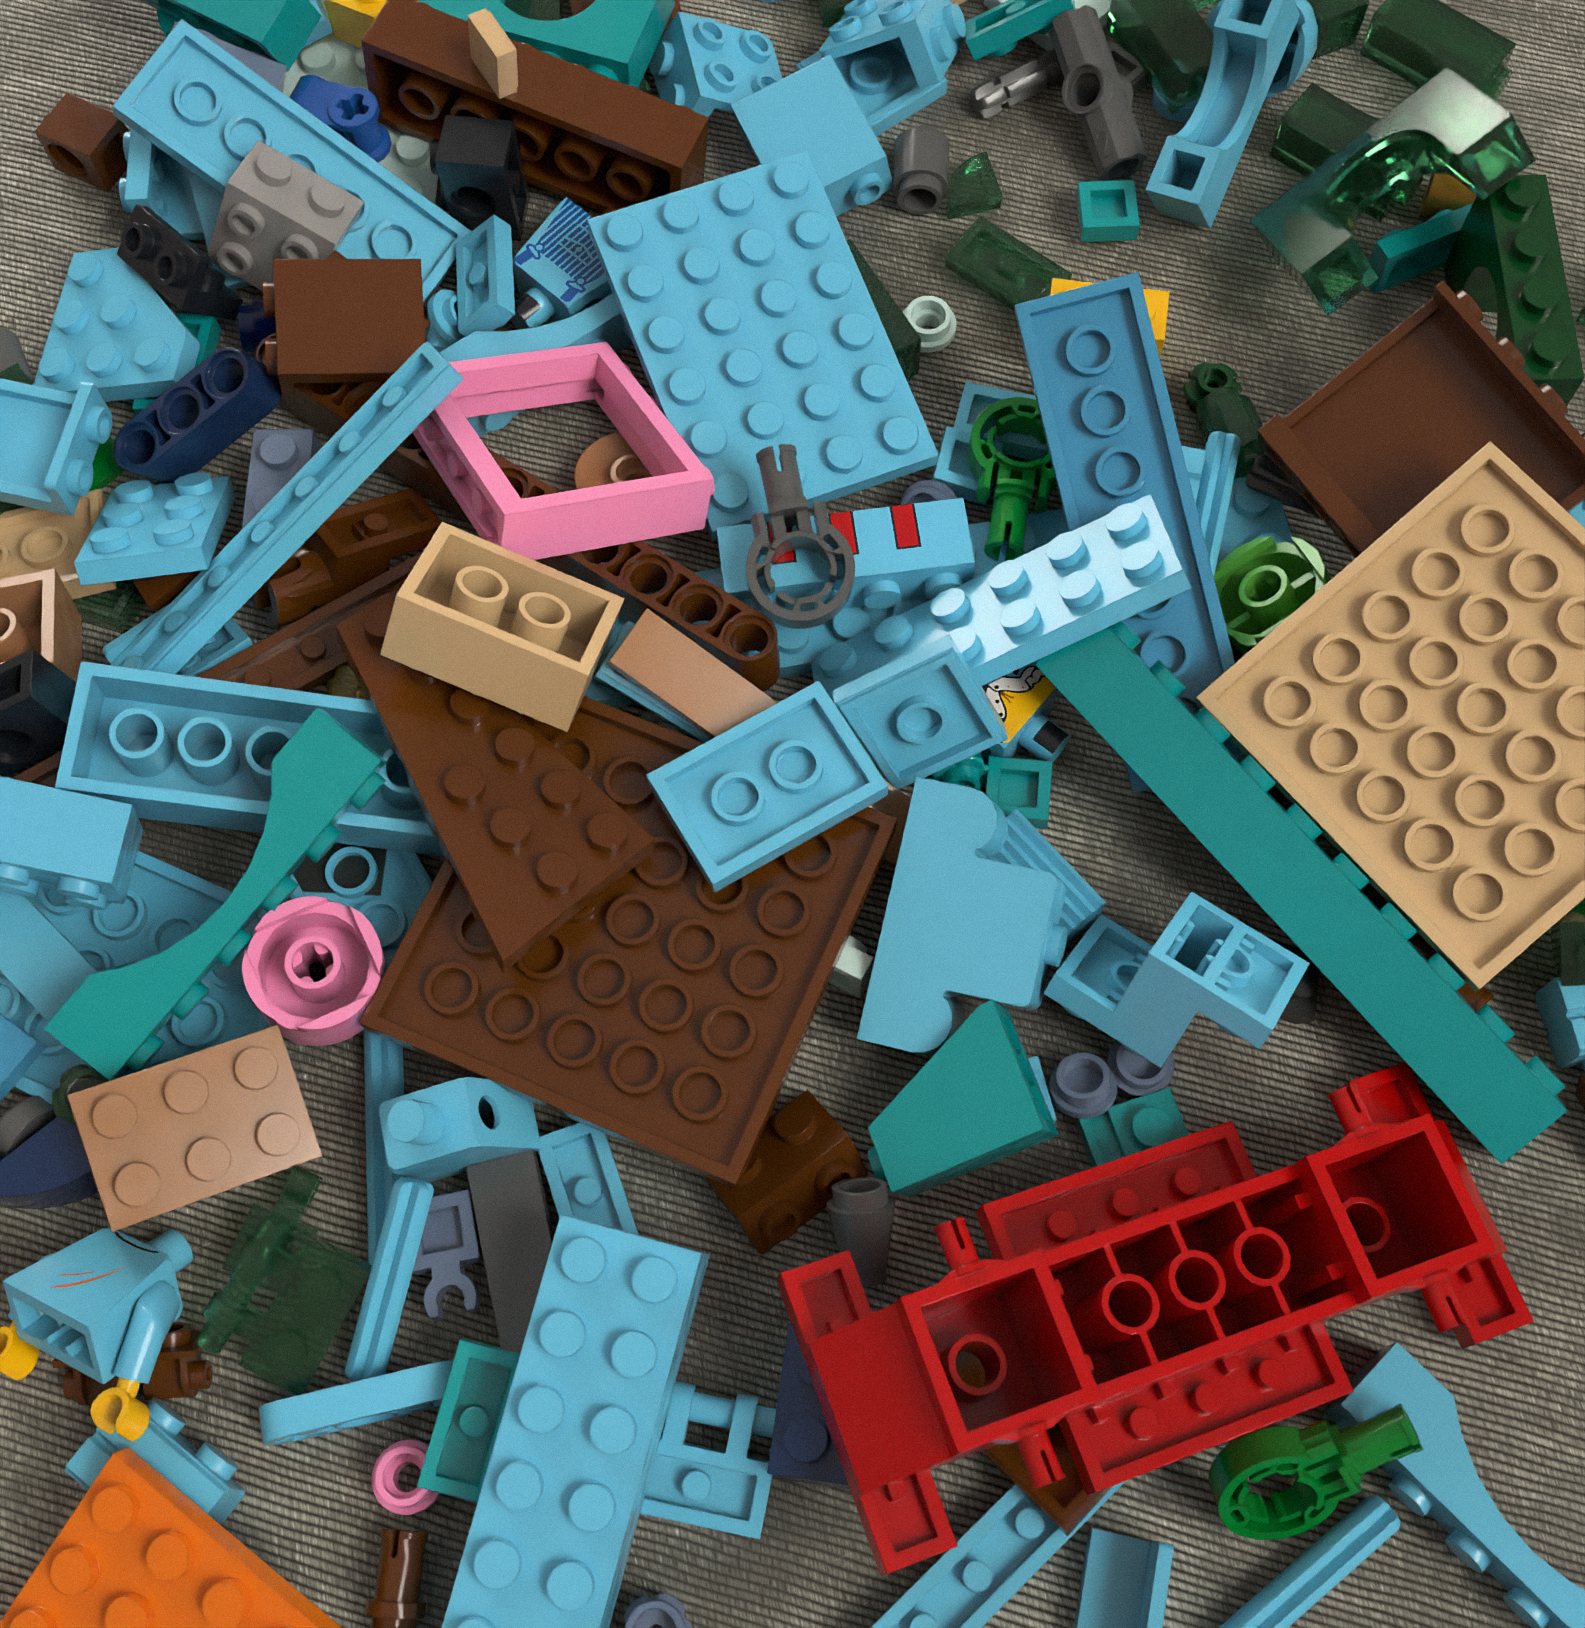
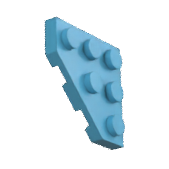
[33,247,201,402]

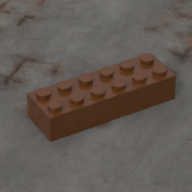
[361,0,709,212]

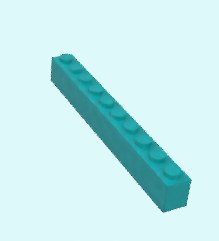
[1035,620,1567,1165]

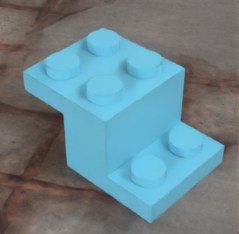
[1043,891,1310,1068]

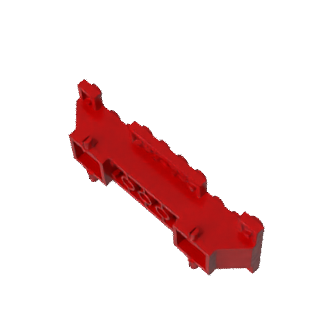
[776,1062,1534,1576]

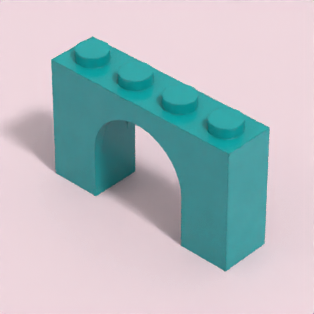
[419,0,675,88]

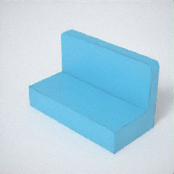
[1073,1528,1174,1628]

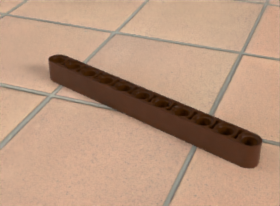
[256,333,780,691]

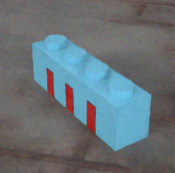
[716,498,975,613]

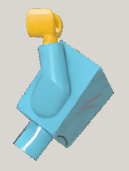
[0,1228,193,1441]

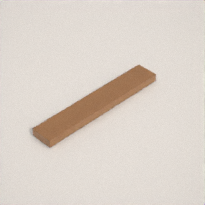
[607,608,911,870]

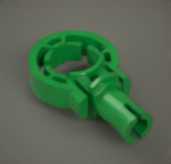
[967,397,1057,562]
[1209,1403,1424,1540]

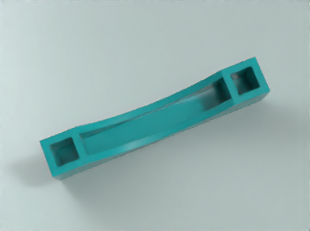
[43,708,387,1081]

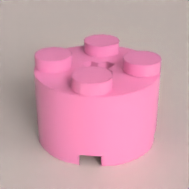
[242,896,387,1046]

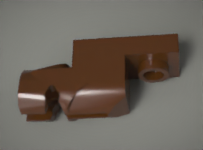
[251,487,442,629]

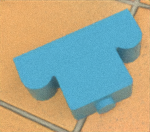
[857,777,1067,1054]

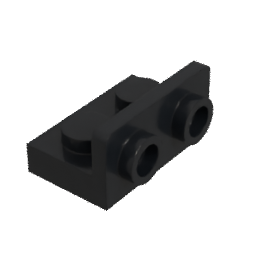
[116,204,244,321]

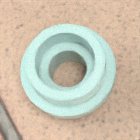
[899,296,956,353]

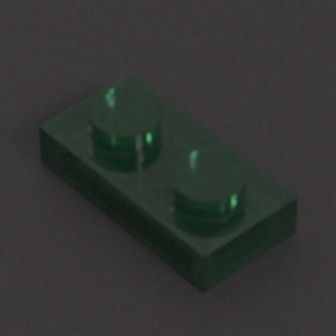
[945,216,1072,311]

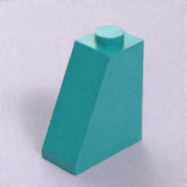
[868,1000,1059,1197]

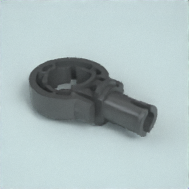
[746,444,855,629]

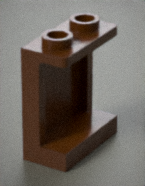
[263,259,425,395]

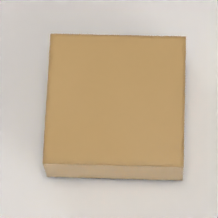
[467,8,518,99]

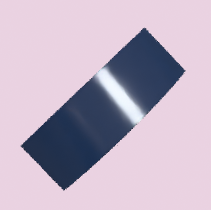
[0,1117,98,1209]

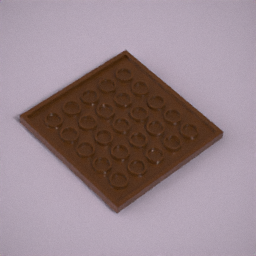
[359,696,897,1190]

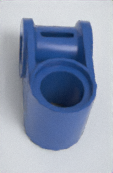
[289,75,392,162]

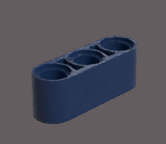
[114,347,282,484]

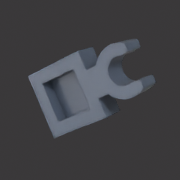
[412,1189,484,1322]

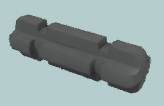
[970,48,1065,119]

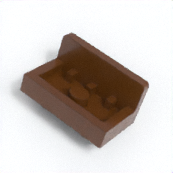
[703,1089,868,1254]

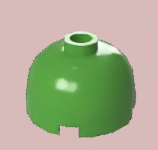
[1214,536,1331,656]

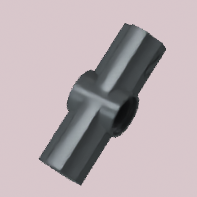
[1049,5,1148,181]

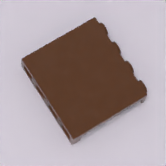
[1257,280,1585,558]

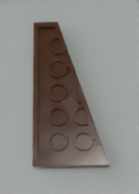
[337,593,655,973]

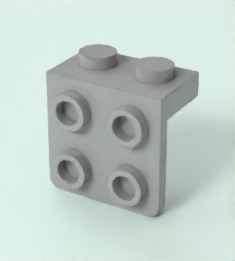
[208,140,364,291]

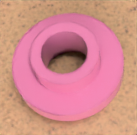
[372,1440,441,1515]

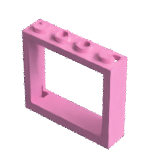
[412,342,715,560]

